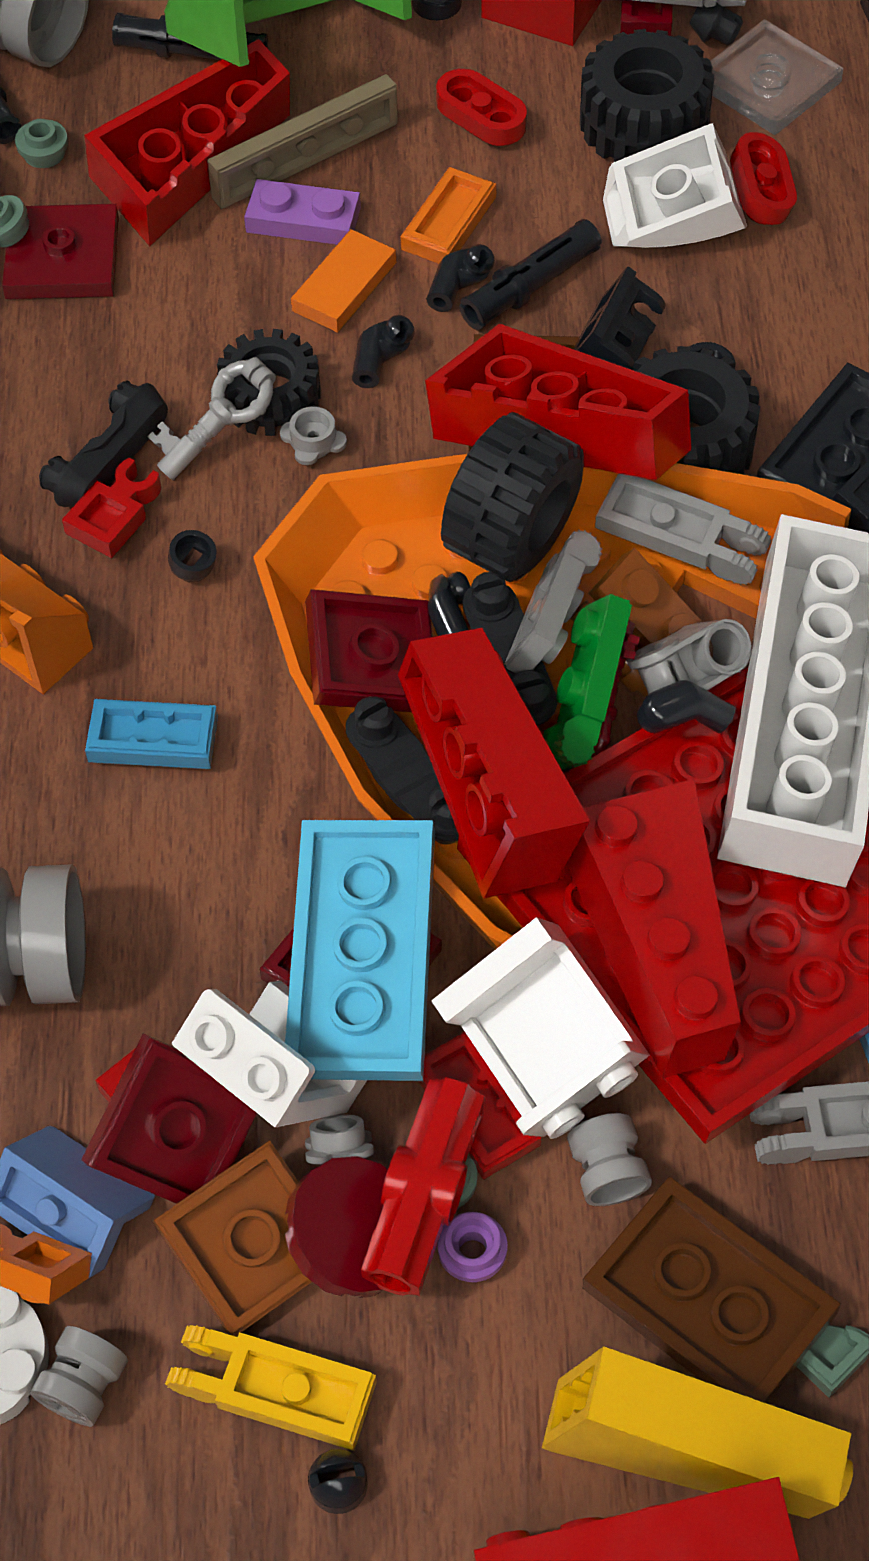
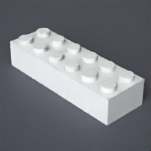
[717,514,869,887]

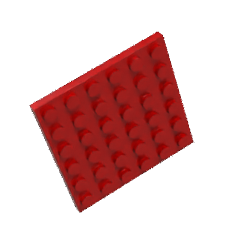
[457,666,869,1144]

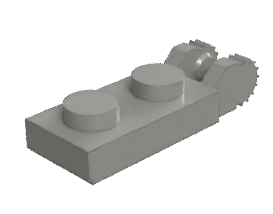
[595,473,772,585]
[504,529,602,674]
[749,1081,869,1165]

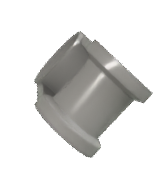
[627,619,752,694]

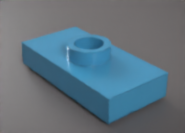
[85,699,218,769]

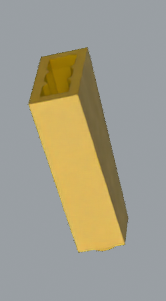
[542,1346,853,1519]

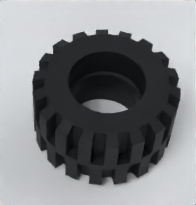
[580,29,714,162]
[633,346,760,475]
[441,412,584,582]

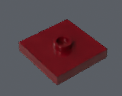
[2,204,119,299]
[305,589,432,712]
[81,1033,257,1204]

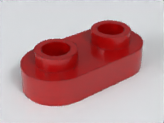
[436,69,527,146]
[730,132,797,225]

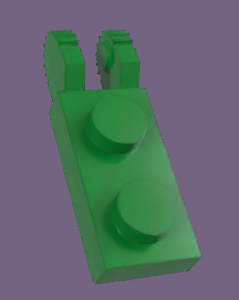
[543,594,632,771]

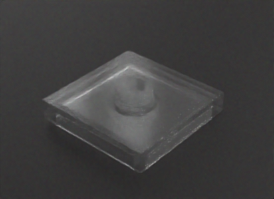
[710,19,844,135]

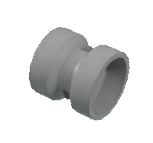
[567,1113,652,1206]
[30,1326,128,1427]

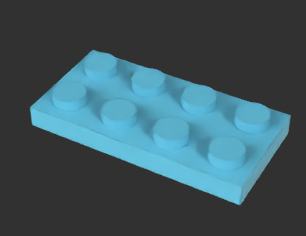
[285,820,435,1081]

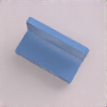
[0,1126,155,1278]

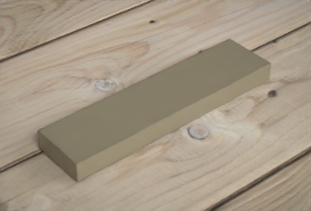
[207,74,398,209]

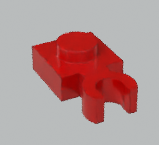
[62,458,162,559]

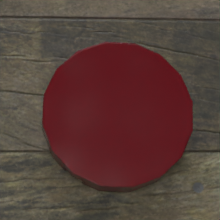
[285,1156,388,1298]

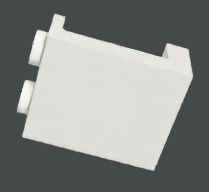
[431,917,650,1139]
[172,981,367,1127]

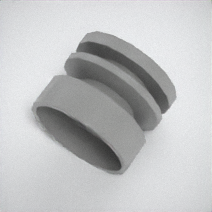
[0,0,89,67]
[0,864,86,1006]

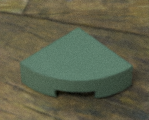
[797,1325,869,1398]

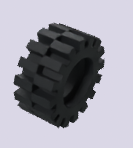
[217,329,321,436]

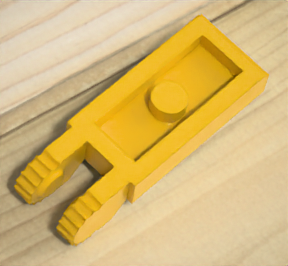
[165,1325,377,1451]

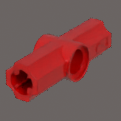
[361,1077,485,1296]

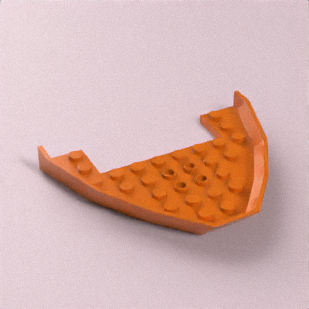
[253,454,852,950]

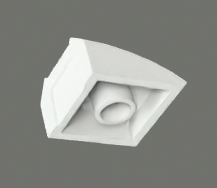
[603,123,747,248]

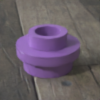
[438,1212,508,1282]

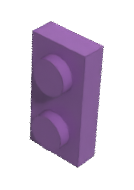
[244,179,361,245]

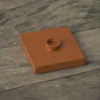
[153,1140,312,1337]

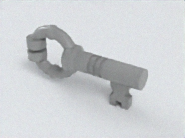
[147,357,276,481]

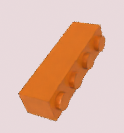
[0,549,93,695]

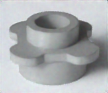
[280,407,347,465]
[305,1115,374,1165]

